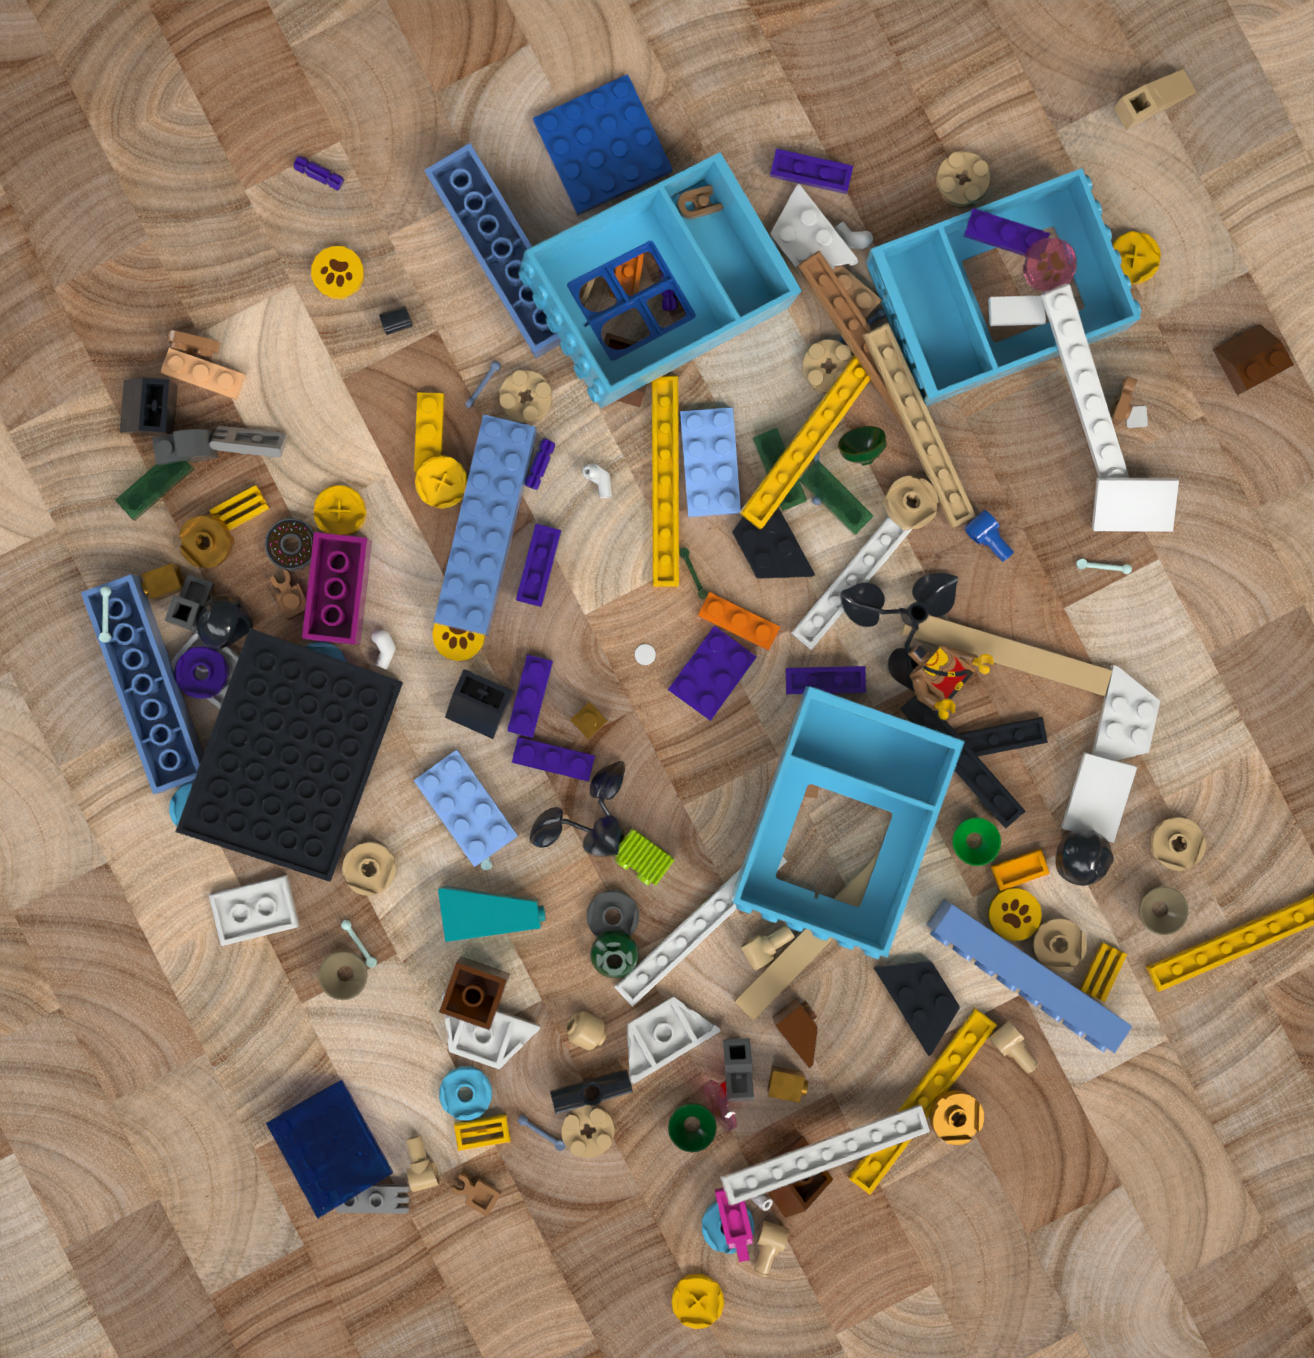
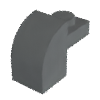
[152,429,218,465]
[165,574,215,632]
[723,1038,754,1102]

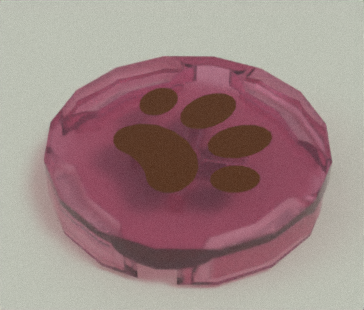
[1023,238,1077,293]
[703,1080,737,1132]

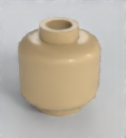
[565,1011,607,1051]

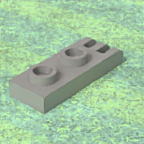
[209,426,287,458]
[336,1183,410,1214]

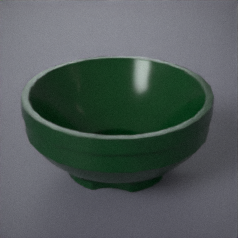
[838,426,887,466]
[590,931,639,978]
[668,1102,717,1153]

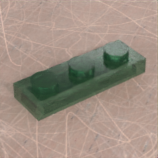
[752,428,807,512]
[798,460,874,535]
[115,461,194,521]

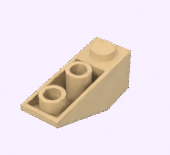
[1114,69,1196,131]

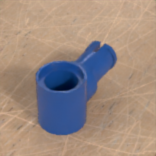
[964,510,1014,562]

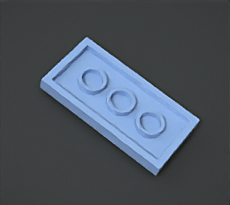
[680,407,741,518]
[414,750,519,867]

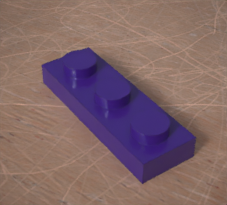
[770,149,853,194]
[963,208,1050,261]
[516,524,562,607]
[507,654,553,738]
[785,666,866,694]
[511,737,595,782]

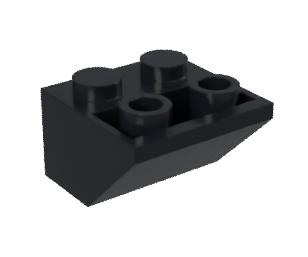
[120,377,178,436]
[445,669,515,739]

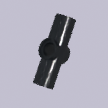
[550,1069,633,1114]

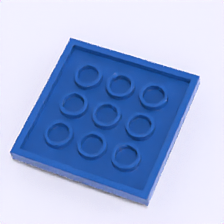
[533,74,672,216]

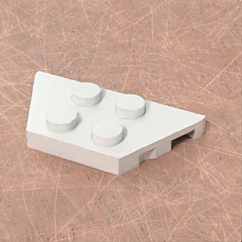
[770,184,858,275]
[1092,665,1160,761]
[442,992,541,1069]
[627,997,720,1084]

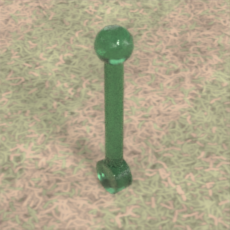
[679,548,708,599]

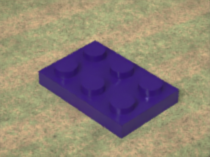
[668,626,757,721]

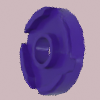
[175,646,229,699]

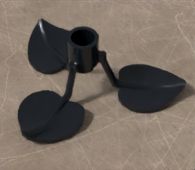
[840,573,958,692]
[529,761,625,857]

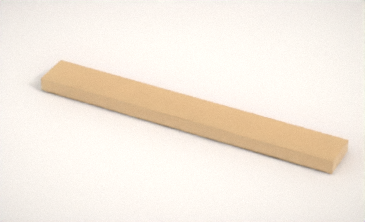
[863,323,976,528]
[901,615,1112,696]
[734,852,879,1021]

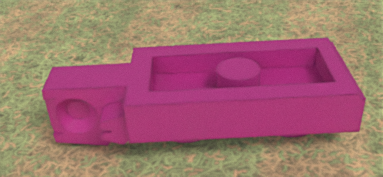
[715,1187,753,1262]

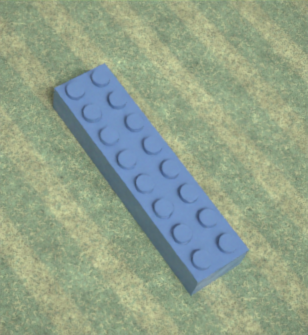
[424,143,561,359]
[434,414,537,636]
[81,574,204,794]
[927,899,1133,1053]

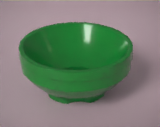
[952,817,1001,866]

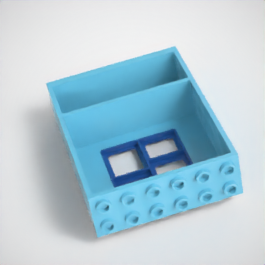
[519,152,802,408]

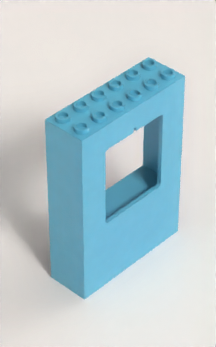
[865,168,1141,406]
[731,686,964,959]

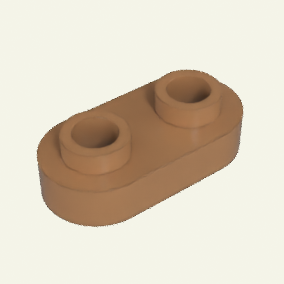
[676,185,724,219]
[167,330,221,358]

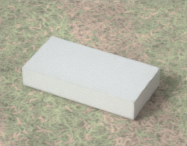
[989,296,1046,326]

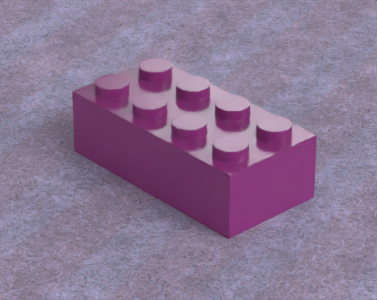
[302,532,372,645]

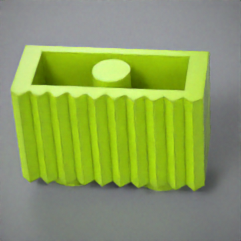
[615,827,675,886]

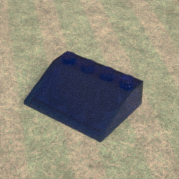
[266,1079,394,1219]

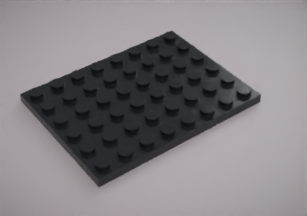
[175,628,403,882]

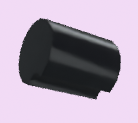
[379,305,413,335]

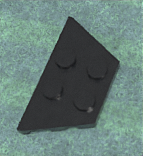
[732,507,815,579]
[874,961,960,1056]

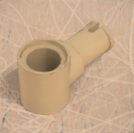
[740,925,795,970]
[989,1021,1038,1073]
[406,1135,440,1192]
[753,1220,789,1277]

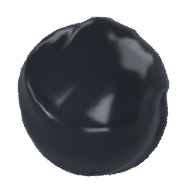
[197,594,253,649]
[1056,829,1114,886]

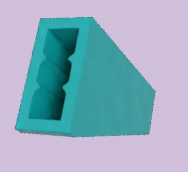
[438,886,546,942]

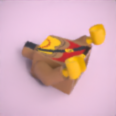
[909,644,994,720]

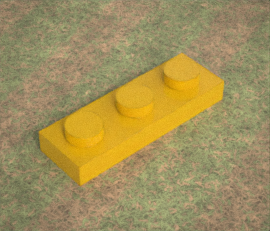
[414,392,445,473]

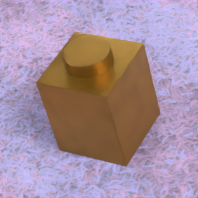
[141,563,185,600]
[570,702,608,739]
[767,1065,808,1103]

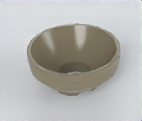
[1138,886,1188,935]
[318,951,368,1000]

